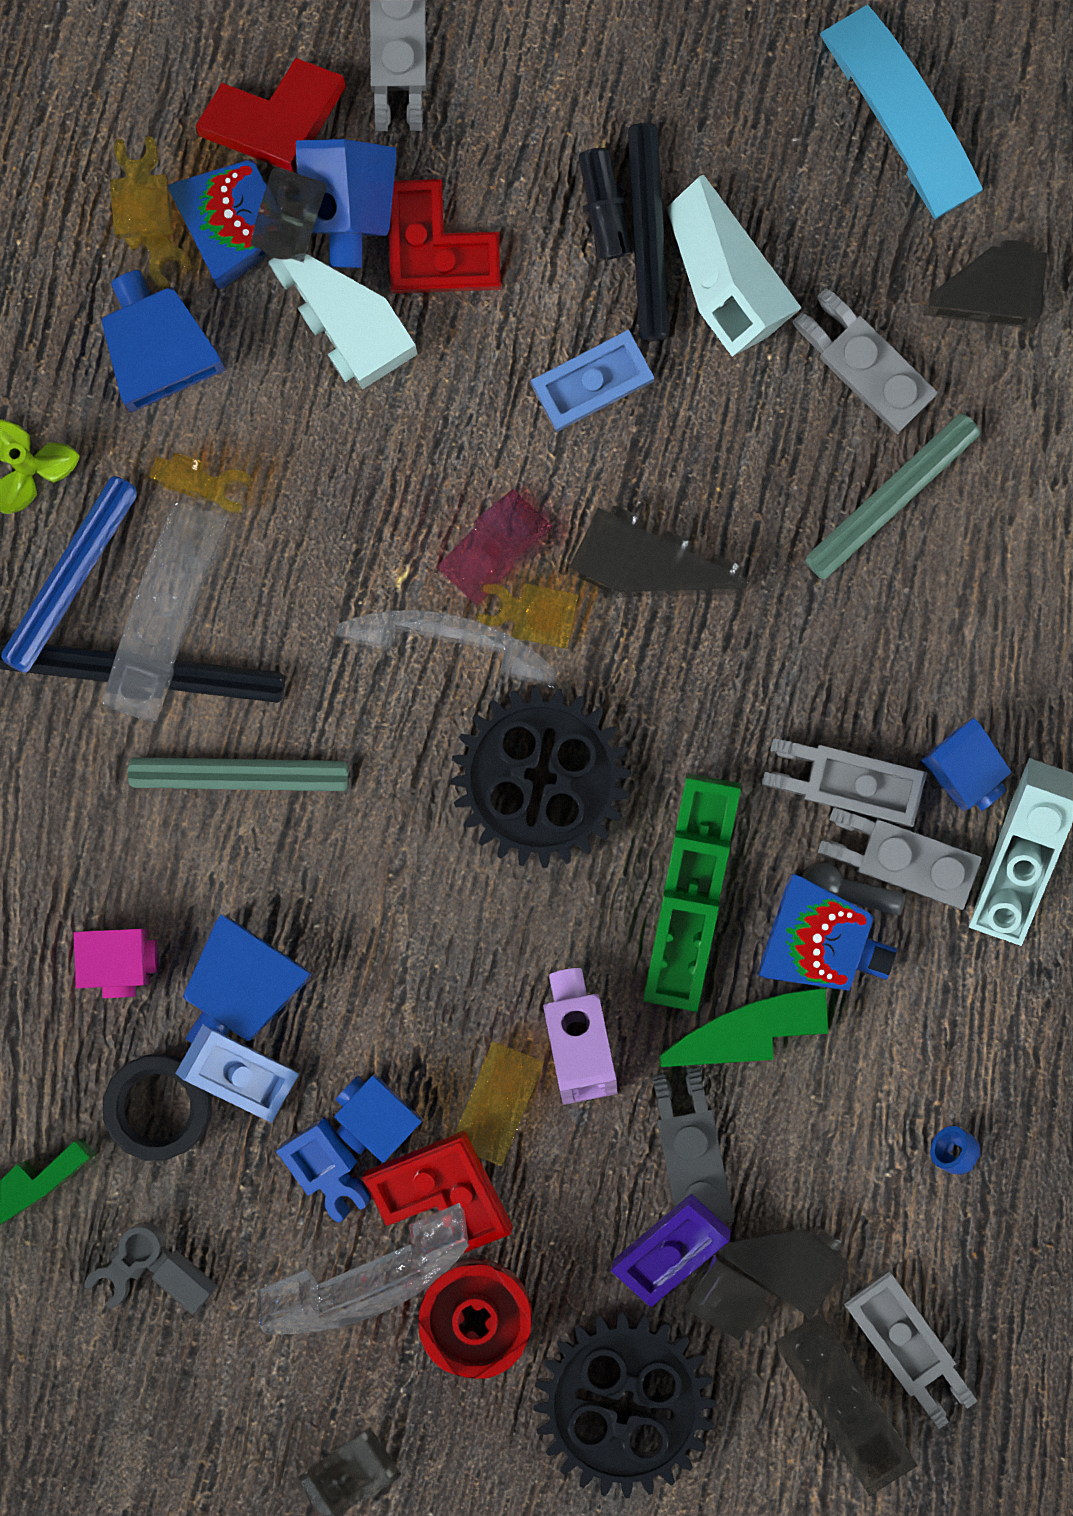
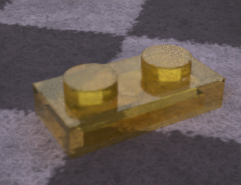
[454,1041,544,1166]

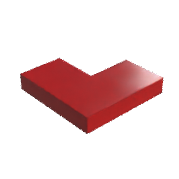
[195,58,346,173]
[388,179,501,294]
[362,1130,513,1254]

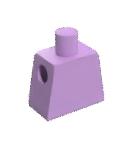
[543,968,618,1105]

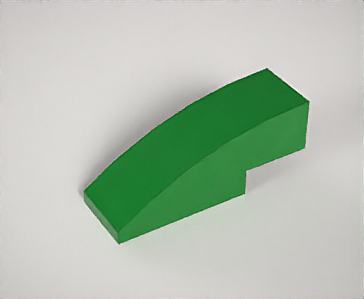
[658,988,829,1067]

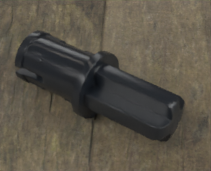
[578,147,632,261]

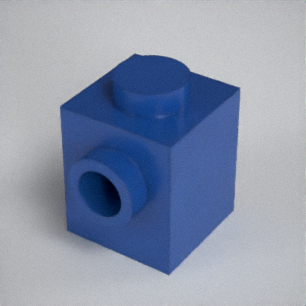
[334,1074,424,1163]

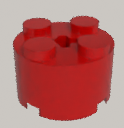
[418,1259,532,1379]

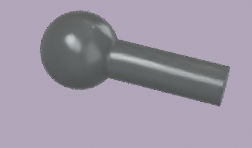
[801,862,906,915]

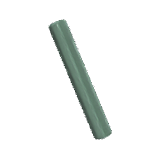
[805,413,981,579]
[128,757,349,791]

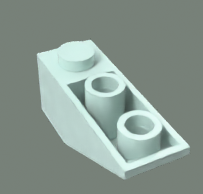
[666,175,801,357]
[268,237,418,390]
[969,758,1073,946]

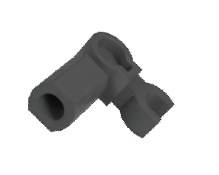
[84,1222,218,1315]

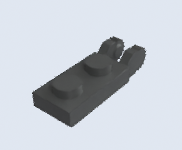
[652,1066,734,1222]

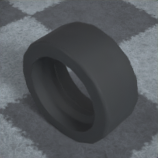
[103,1054,212,1161]

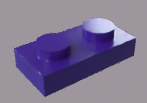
[611,1194,731,1307]

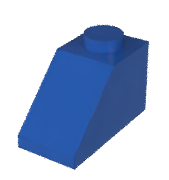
[919,718,1012,811]

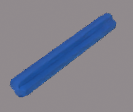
[1,476,137,673]

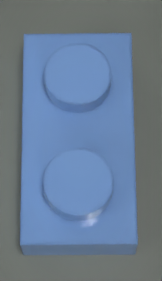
[530,329,655,433]
[175,1024,299,1123]

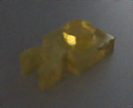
[110,136,173,239]
[475,583,579,649]

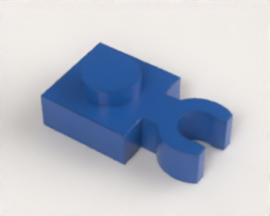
[276,1117,372,1223]

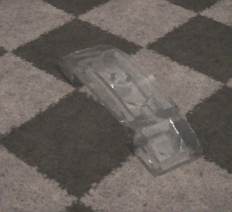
[102,500,229,724]
[336,610,557,688]
[258,1203,469,1335]

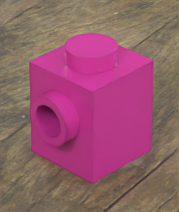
[74,929,159,998]

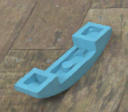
[820,4,983,220]

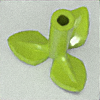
[0,419,79,514]

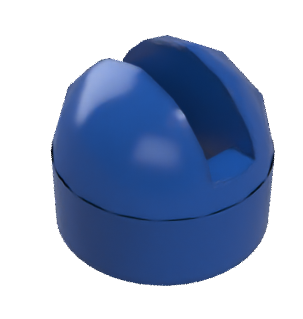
[930,1126,981,1175]

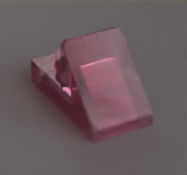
[436,489,553,607]

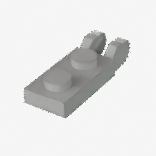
[370,0,427,131]
[792,288,938,434]
[762,739,927,827]
[818,808,982,910]
[842,1270,977,1429]

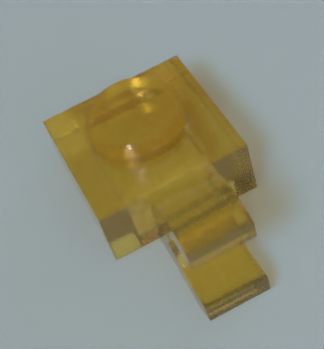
[110,191,193,290]
[149,453,253,514]

